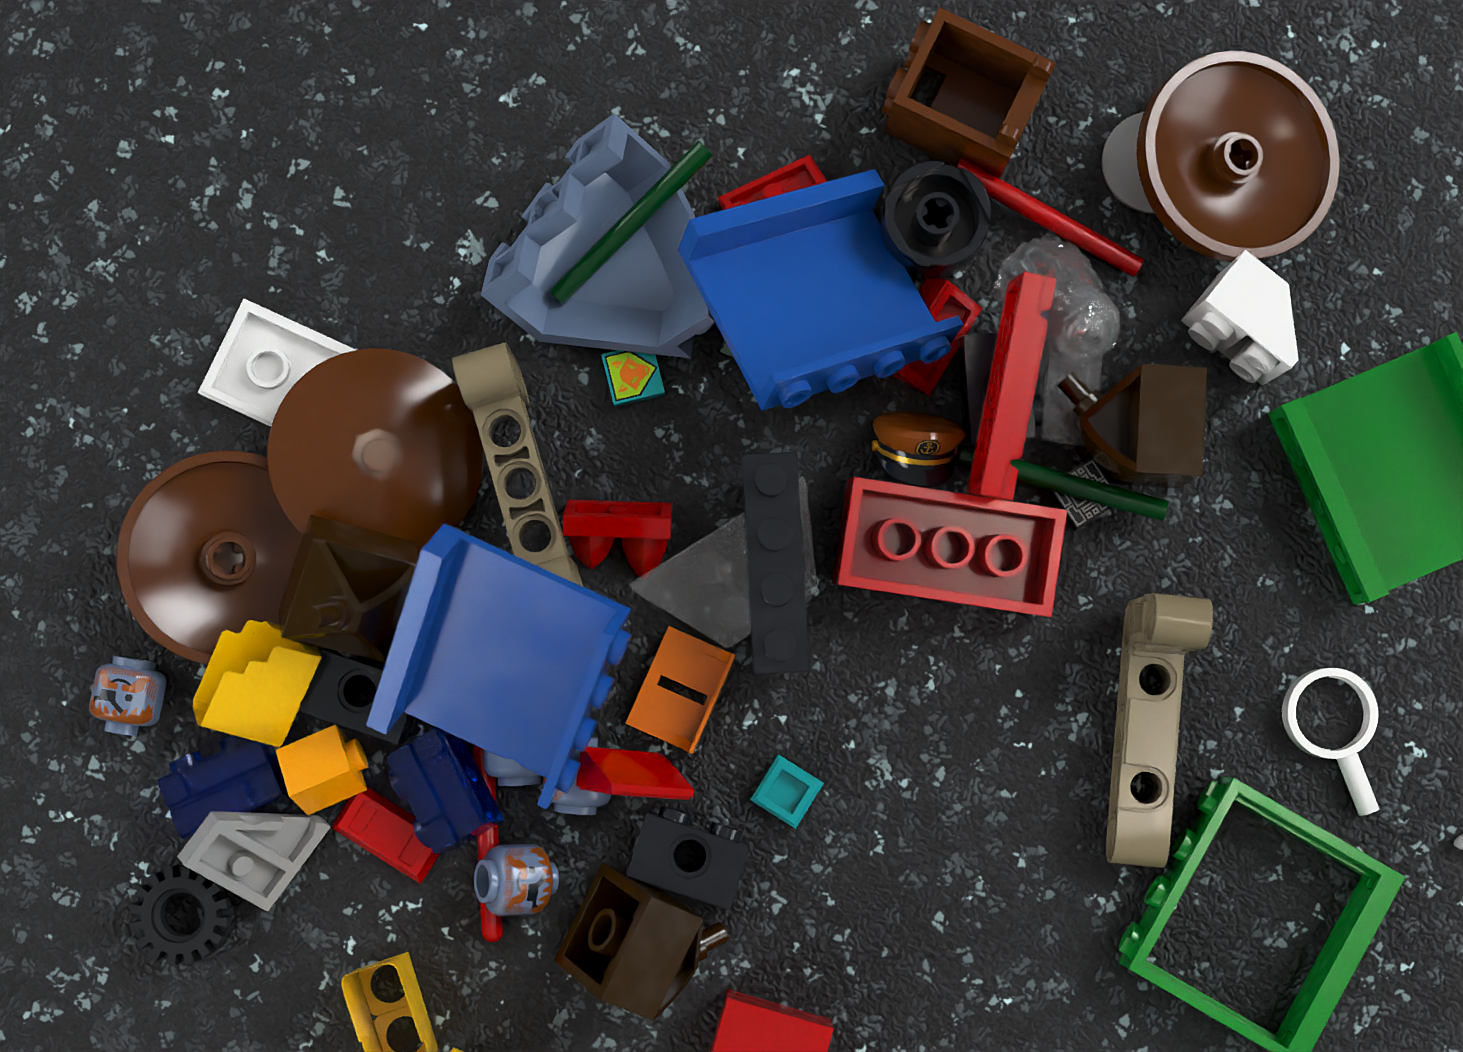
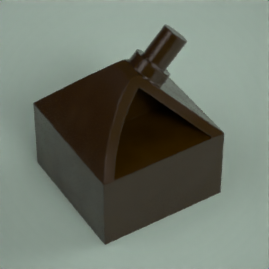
[1057,363,1207,488]
[278,514,419,662]
[554,863,729,1021]

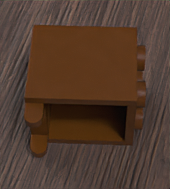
[881,7,1056,178]

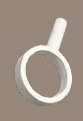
[1282,668,1379,816]

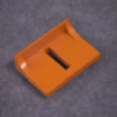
[625,626,737,754]

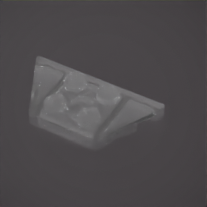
[629,476,818,649]

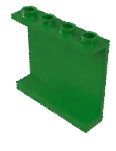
[1268,332,1463,605]

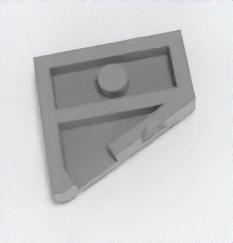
[177,811,331,912]

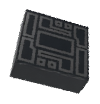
[1048,457,1112,531]

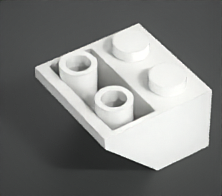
[1181,250,1298,386]

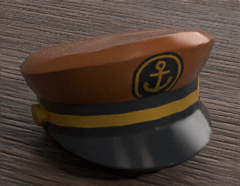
[872,411,966,488]

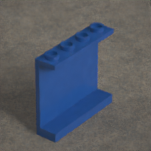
[678,169,963,411]
[366,524,632,809]

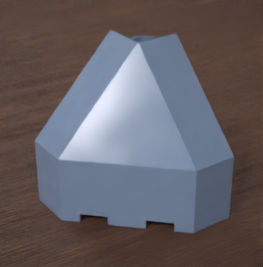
[481,113,715,358]

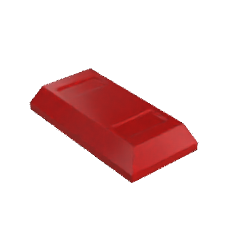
[331,786,450,884]

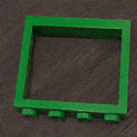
[1118,776,1406,1052]

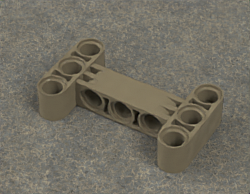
[452,342,583,587]

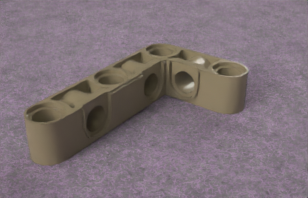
[1106,593,1213,868]

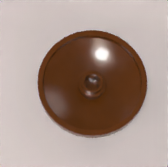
[1136,51,1340,262]
[267,348,484,554]
[116,450,303,665]

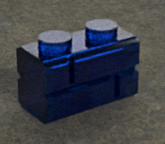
[386,727,505,854]
[157,735,288,840]

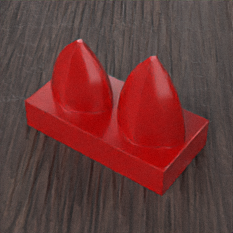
[563,499,673,581]

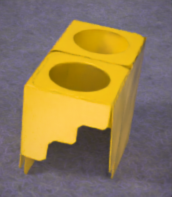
[193,620,322,747]
[342,952,439,1052]

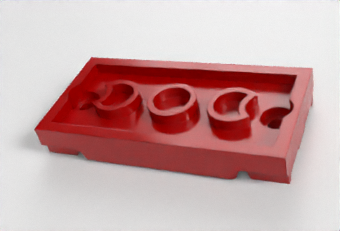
[966,272,1057,500]

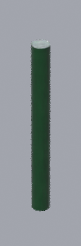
[549,140,714,304]
[957,445,1169,521]

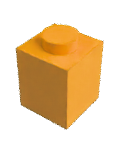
[275,724,368,815]

